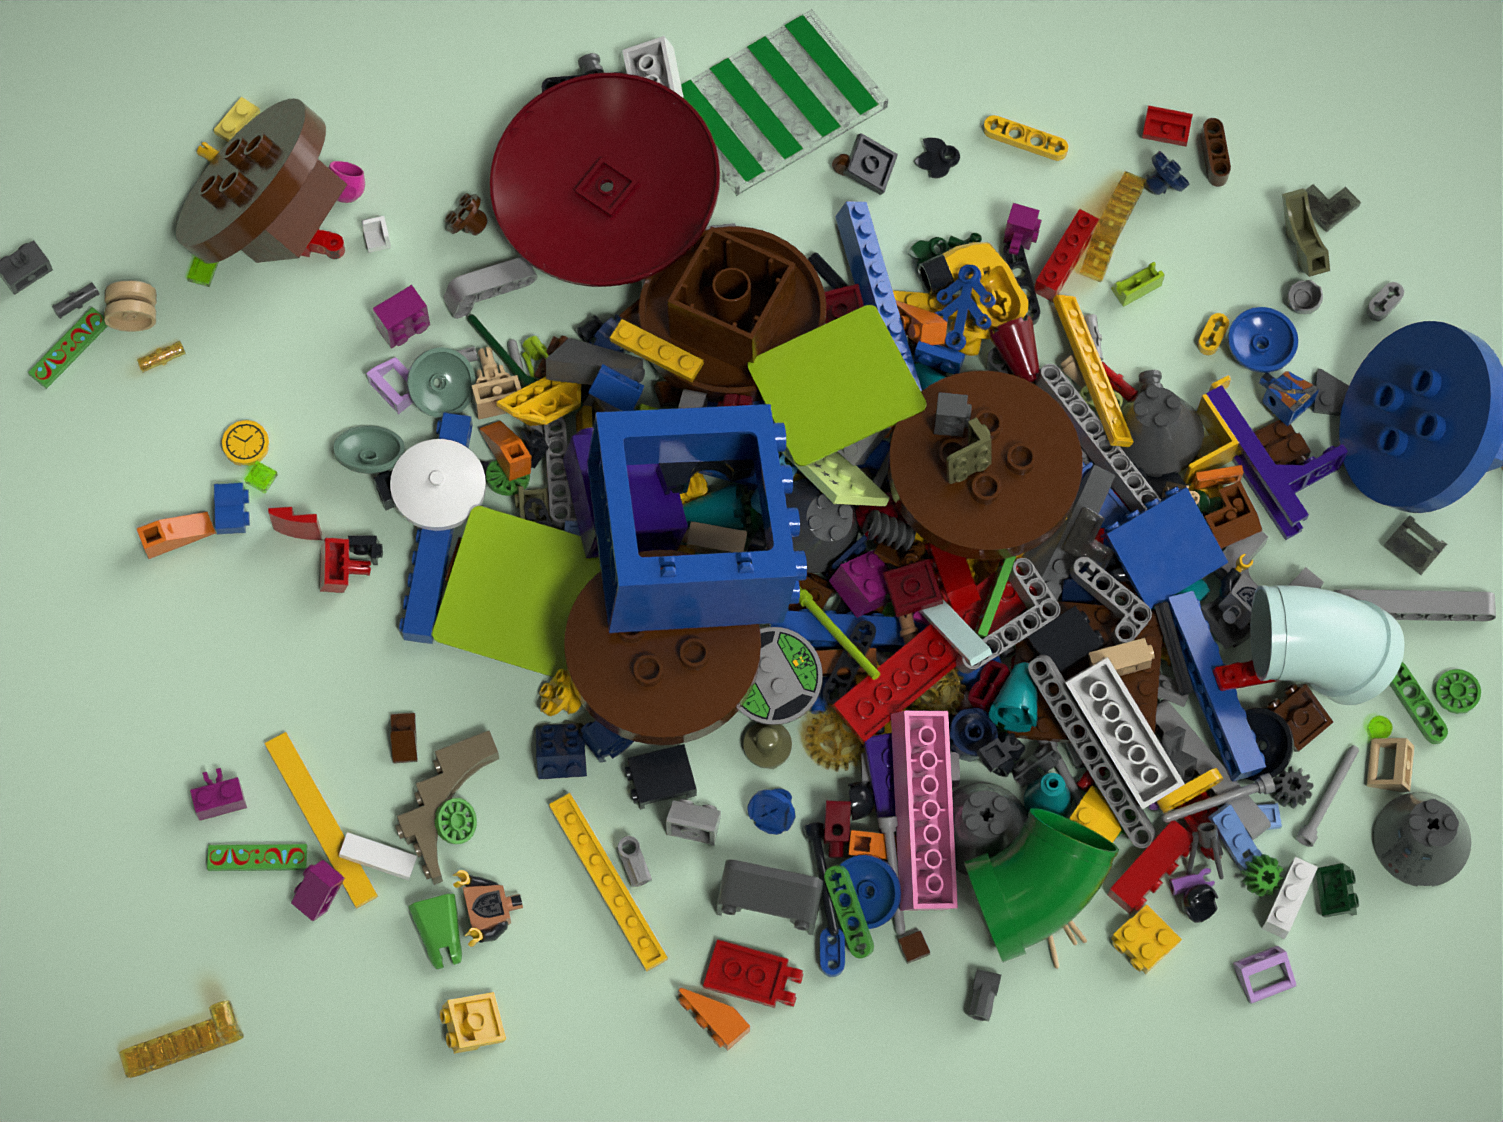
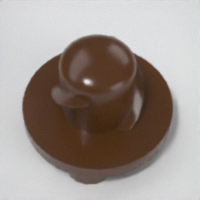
[444,193,488,236]

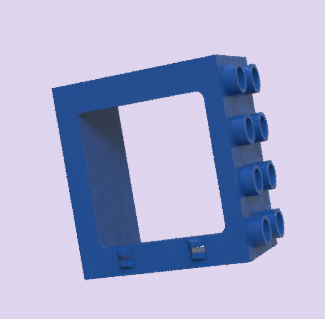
[587,404,807,633]

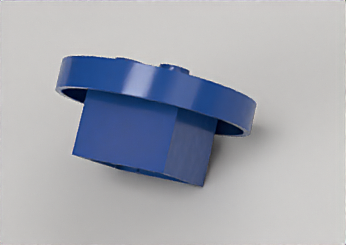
[1339,321,1503,513]

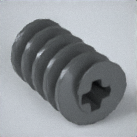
[862,509,916,554]

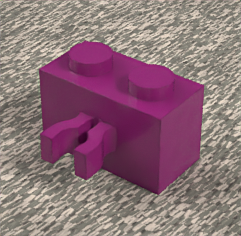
[1003,203,1042,255]
[190,768,247,821]
[291,860,345,921]

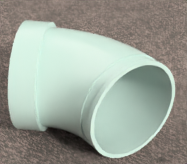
[1250,585,1404,705]

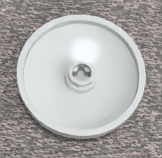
[390,439,486,531]

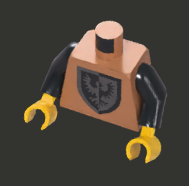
[453,870,523,947]

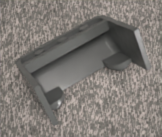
[717,860,823,935]

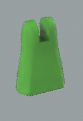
[408,894,462,970]

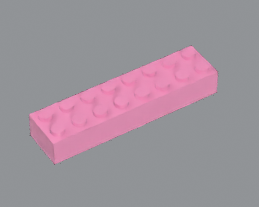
[891,711,958,911]

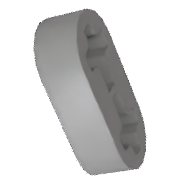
[1367,282,1404,321]

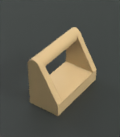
[1366,738,1414,792]

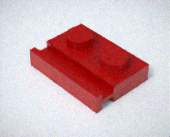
[1142,105,1193,147]

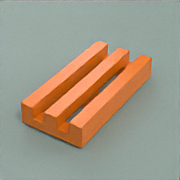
[1193,465,1244,489]

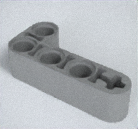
[443,257,538,319]
[1070,557,1152,645]

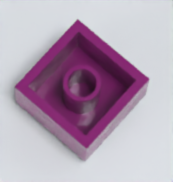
[372,285,430,349]
[829,550,891,618]

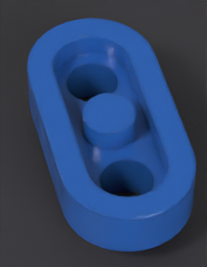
[820,927,845,977]

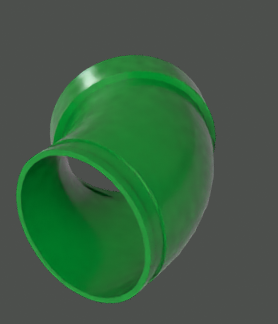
[964,808,1119,962]

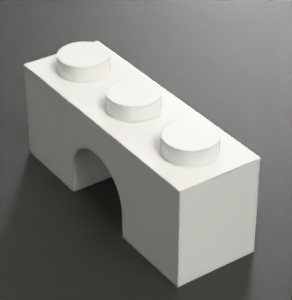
[1262,857,1318,939]

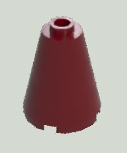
[987,316,1040,382]

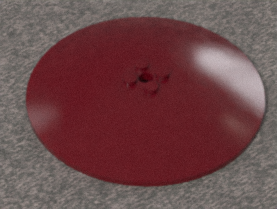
[490,73,720,287]

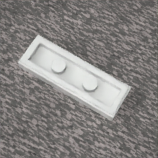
[339,832,417,881]

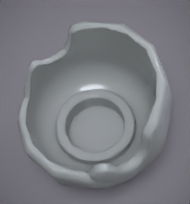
[1287,280,1323,314]

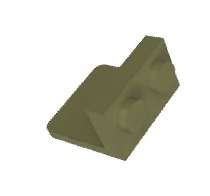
[946,417,991,484]

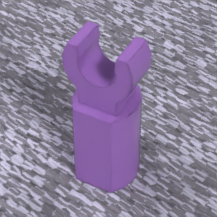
[1169,868,1215,895]

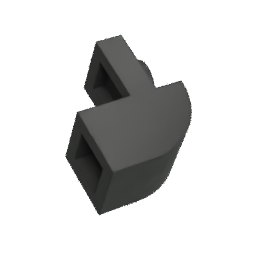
[1161,726,1198,784]

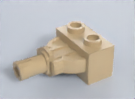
[472,347,521,420]

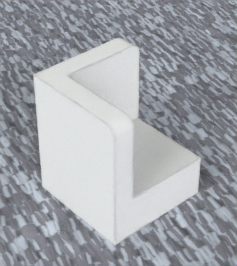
[362,216,391,253]

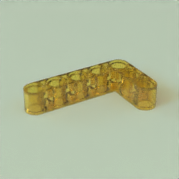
[1080,171,1147,282]
[119,1000,244,1078]

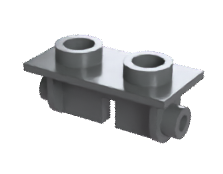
[1012,742,1061,787]

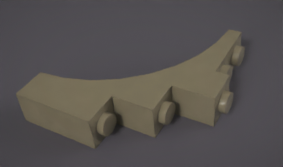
[395,730,499,885]

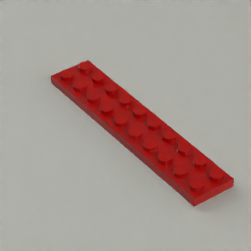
[832,566,1037,744]

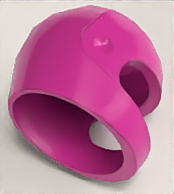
[328,161,365,203]

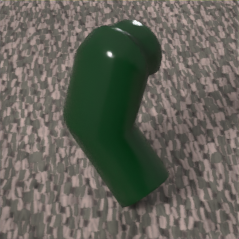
[948,233,982,248]

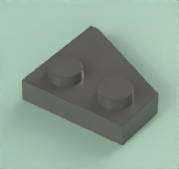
[1313,368,1349,416]

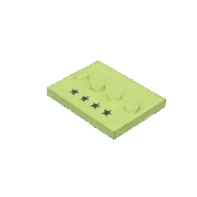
[782,446,890,506]

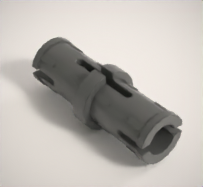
[52,282,100,319]

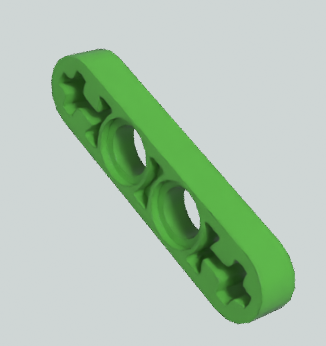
[1389,662,1448,744]
[824,865,874,959]

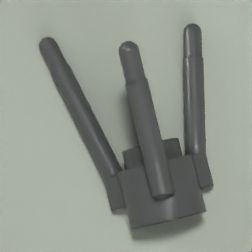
[1186,822,1224,880]

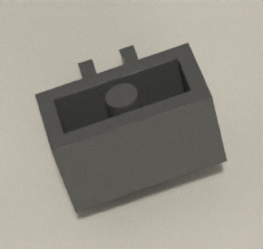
[0,240,53,295]

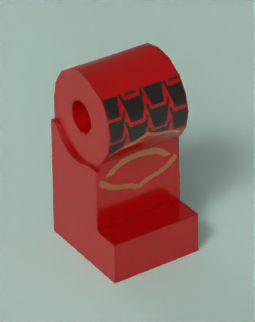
[301,229,345,259]

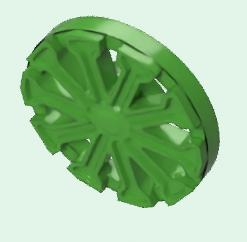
[486,460,530,496]
[1435,669,1481,714]
[435,798,477,844]

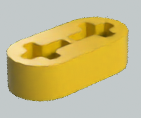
[1198,313,1229,355]

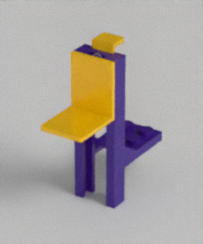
[1183,375,1348,540]

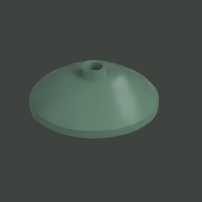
[407,347,476,418]
[334,426,405,474]

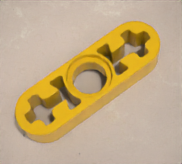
[1157,768,1224,813]

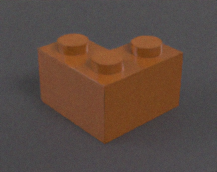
[1205,481,1263,549]

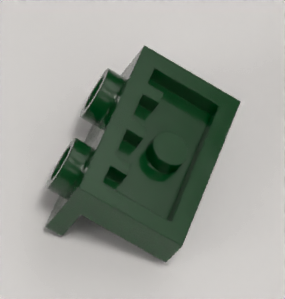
[1316,863,1359,918]

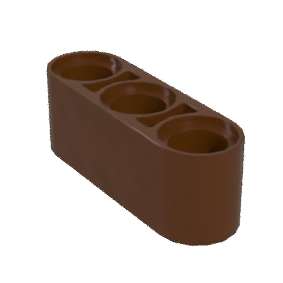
[1200,118,1231,187]

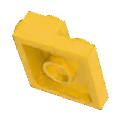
[1111,904,1182,974]
[439,992,506,1054]

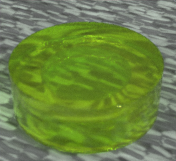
[1367,716,1393,739]

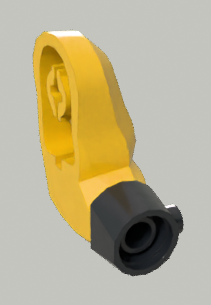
[919,242,1028,330]

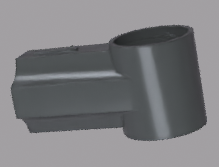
[968,969,1002,1021]

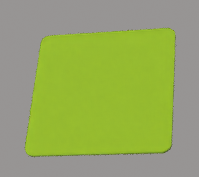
[748,305,926,466]
[432,506,601,677]

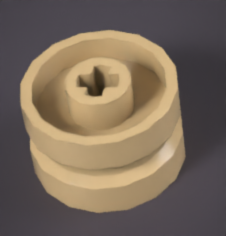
[104,281,157,332]

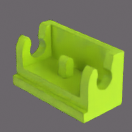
[1111,262,1165,307]

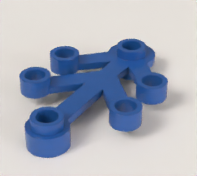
[935,265,996,351]

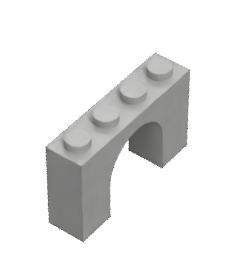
[1213,531,1324,589]

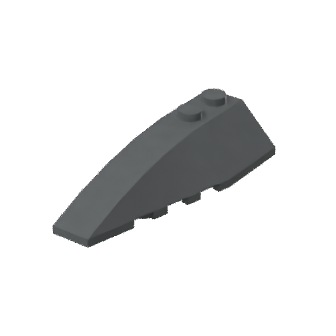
[1018,465,1115,600]

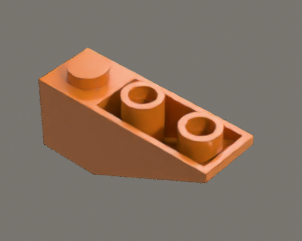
[896,300,947,345]
[479,421,531,481]
[137,512,216,559]
[847,830,898,862]
[678,988,750,1051]

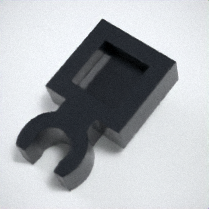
[977,733,1023,773]

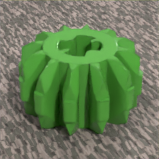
[1241,854,1284,896]

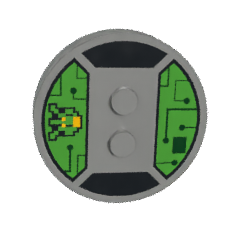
[739,627,823,725]

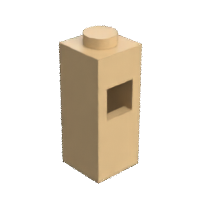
[683,521,747,554]
[1088,638,1155,676]

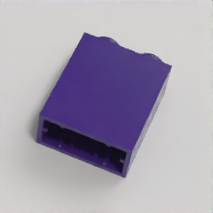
[563,428,688,558]

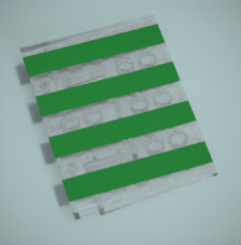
[681,9,888,196]

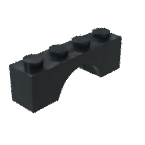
[656,459,755,495]

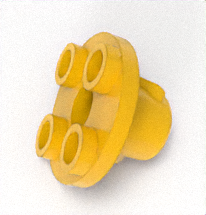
[949,318,996,356]
[539,669,582,716]

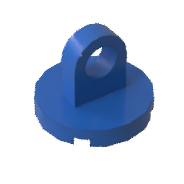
[747,789,796,835]

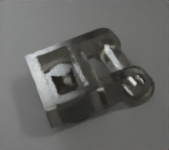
[1384,515,1448,575]

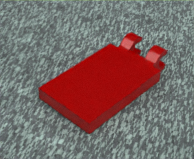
[703,939,804,1008]

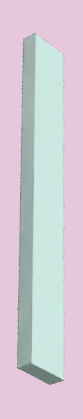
[884,562,992,666]

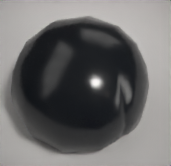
[848,781,874,821]
[1181,884,1218,923]

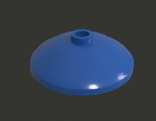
[1228,307,1298,373]
[832,855,901,929]

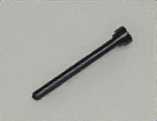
[804,822,839,936]

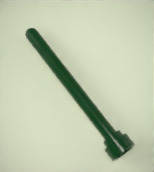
[467,314,538,389]

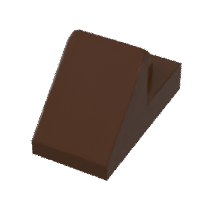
[390,713,418,763]

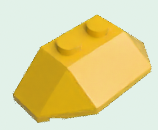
[496,377,582,426]
[1069,785,1121,843]

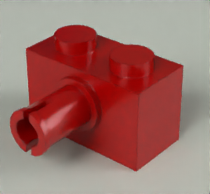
[320,538,371,593]

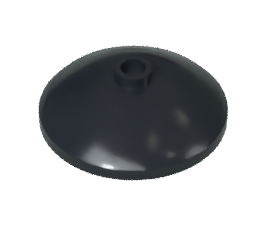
[1245,708,1294,781]

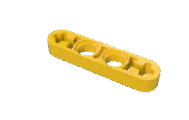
[983,115,1069,161]

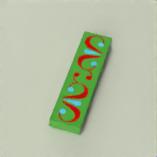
[28,307,108,389]
[974,556,1016,639]
[207,844,308,871]

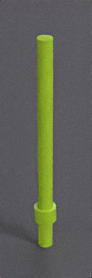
[799,586,880,680]

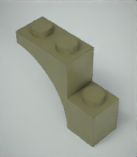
[1282,188,1330,277]

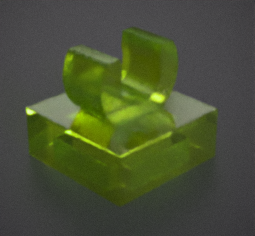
[244,461,278,494]

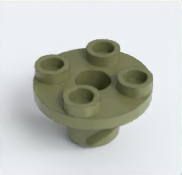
[743,723,792,769]

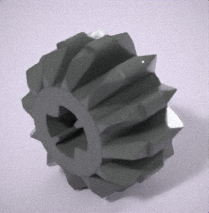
[1273,766,1314,809]

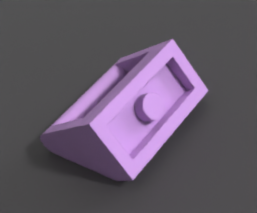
[366,357,413,414]
[1233,946,1296,1004]

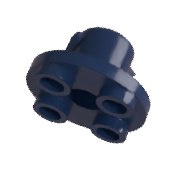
[1146,151,1190,195]

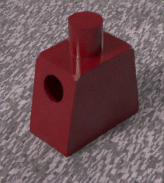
[824,800,851,858]

